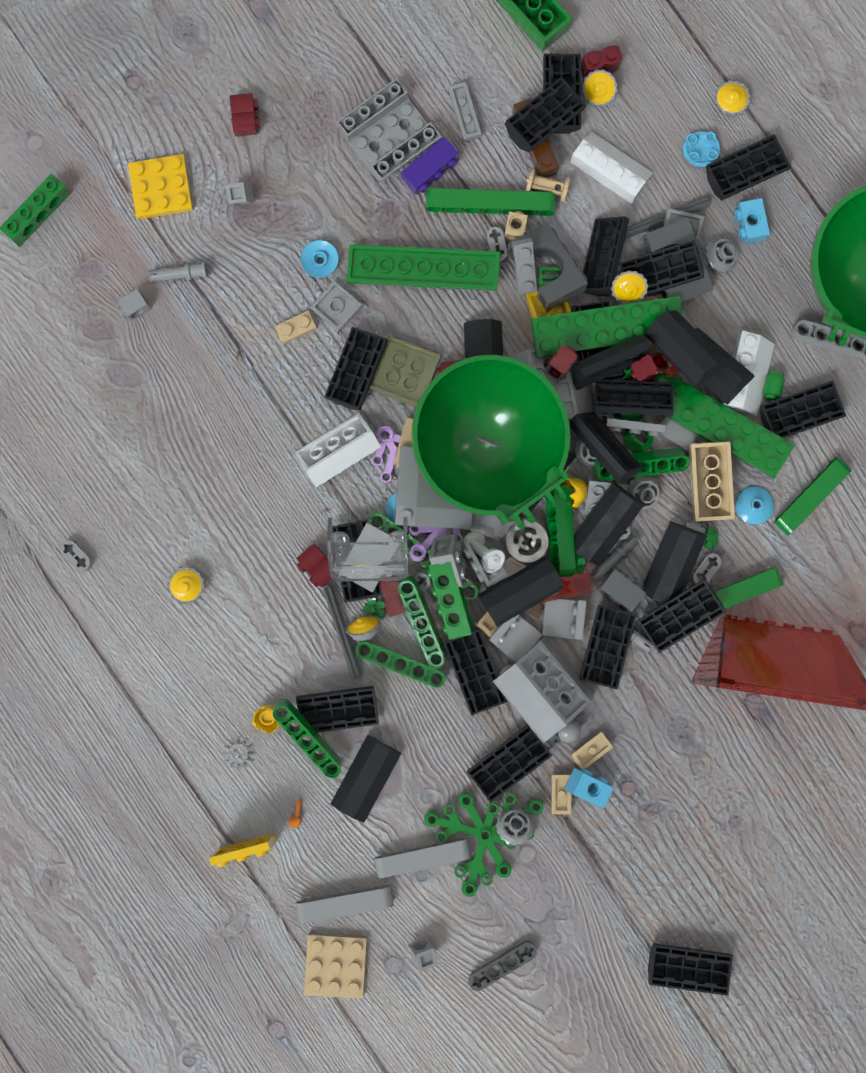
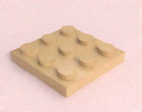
[304,933,367,999]

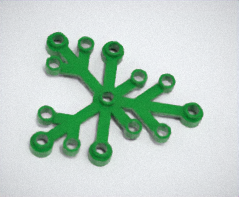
[424,792,544,897]

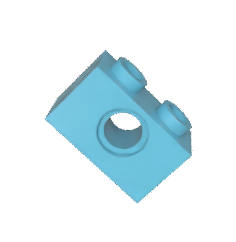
[734,198,770,244]
[564,768,614,809]

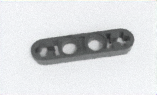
[468,941,537,991]

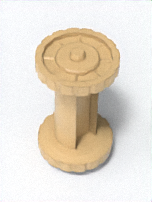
[526,168,571,202]

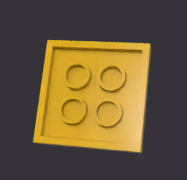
[128,154,193,220]
[209,833,277,867]

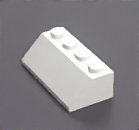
[570,131,653,204]
[721,330,775,417]
[294,413,381,487]

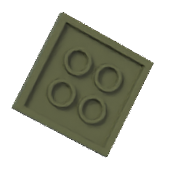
[369,335,441,407]

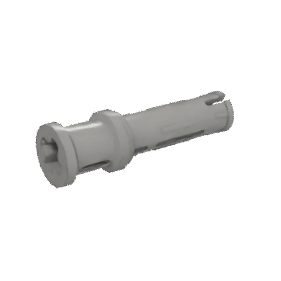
[149,261,208,282]

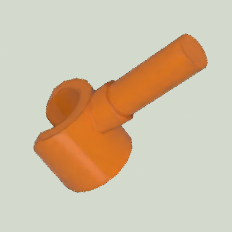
[289,800,302,828]

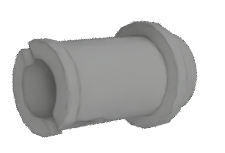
[630,630,653,652]

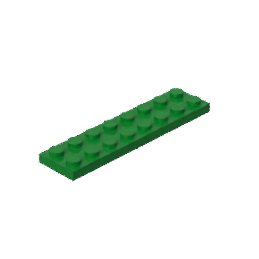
[347,244,500,291]
[530,296,683,357]
[653,372,795,479]

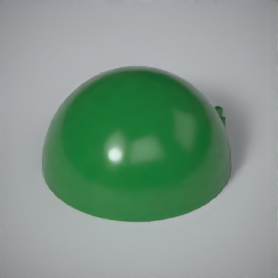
[810,186,866,355]
[411,355,570,531]

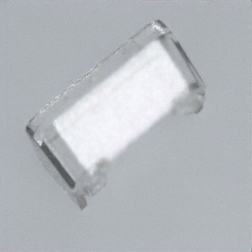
[326,517,408,581]

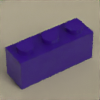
[401,137,459,195]

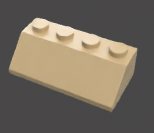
[689,442,735,522]

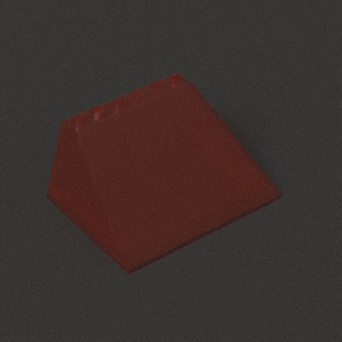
[692,614,866,711]

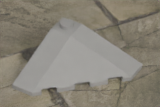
[394,446,472,529]

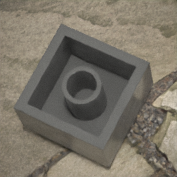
[596,569,646,612]

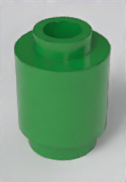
[762,371,785,401]

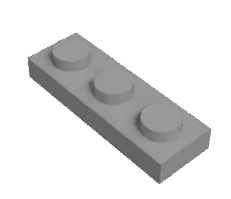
[448,82,482,142]
[512,238,537,295]
[607,418,666,437]

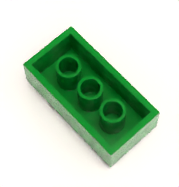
[496,0,573,52]

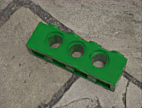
[0,174,71,247]
[427,562,474,640]

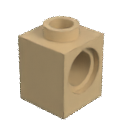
[504,211,528,241]

